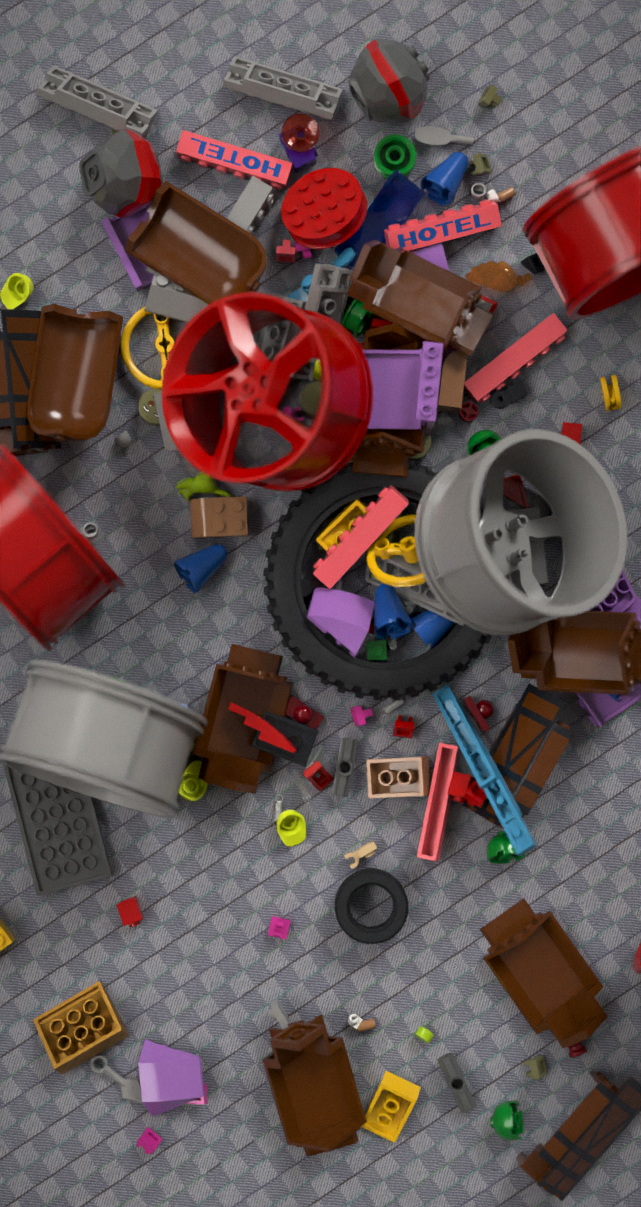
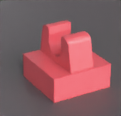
[276,239,296,263]

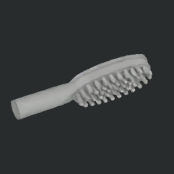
[415,126,474,146]

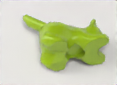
[175,471,231,502]

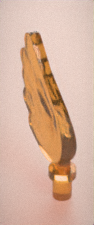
[465,261,532,292]

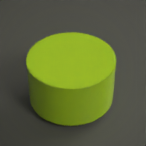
[414,1026,434,1044]

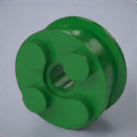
[374,134,416,180]
[341,299,377,337]

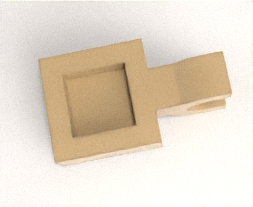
[344,840,377,869]

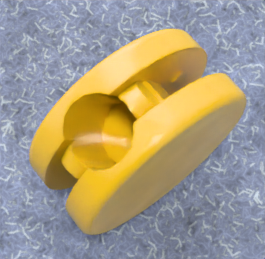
[600,374,622,412]

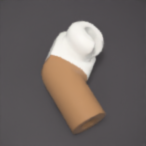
[486,187,516,203]
[348,1014,376,1032]

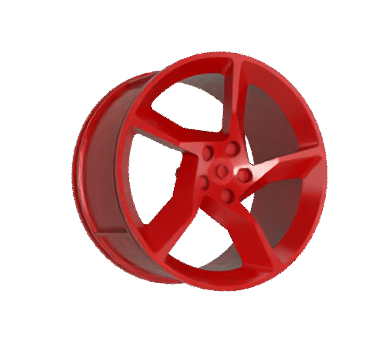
[522,146,641,320]
[162,292,373,492]
[0,444,126,651]

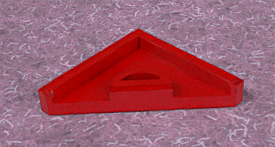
[503,475,530,508]

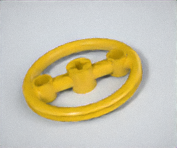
[121,306,174,390]
[366,514,426,587]

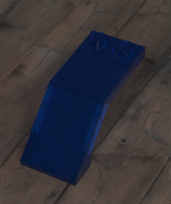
[333,169,426,268]

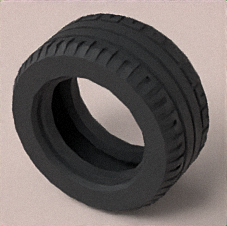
[335,868,409,945]

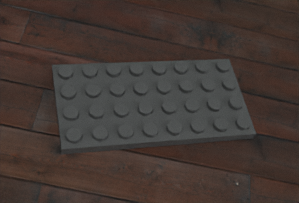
[0,752,113,896]

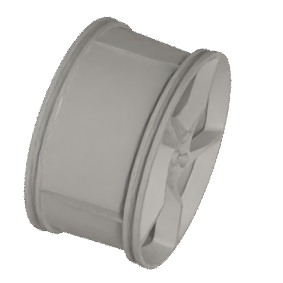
[415,429,627,635]
[0,660,208,819]

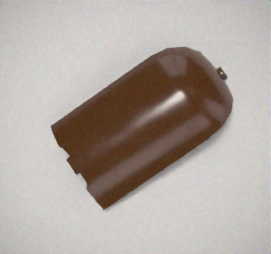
[125,181,267,305]
[27,304,123,443]

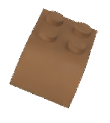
[437,350,468,413]
[190,497,249,539]
[366,756,430,798]

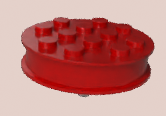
[281,168,367,249]

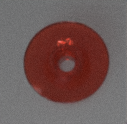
[281,114,320,152]

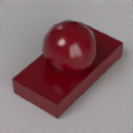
[286,696,324,729]
[463,696,494,732]

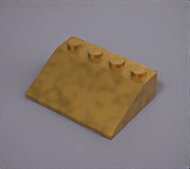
[33,981,130,1075]

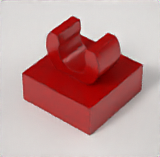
[393,715,415,739]
[463,780,487,807]

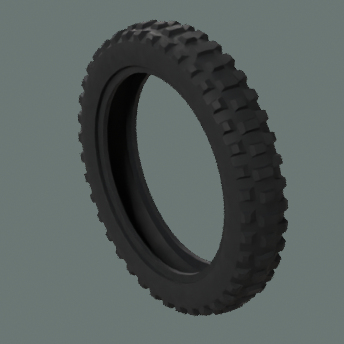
[263,460,505,701]

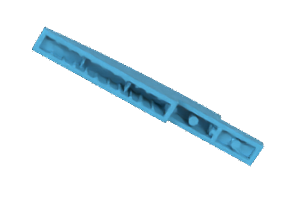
[432,684,537,856]

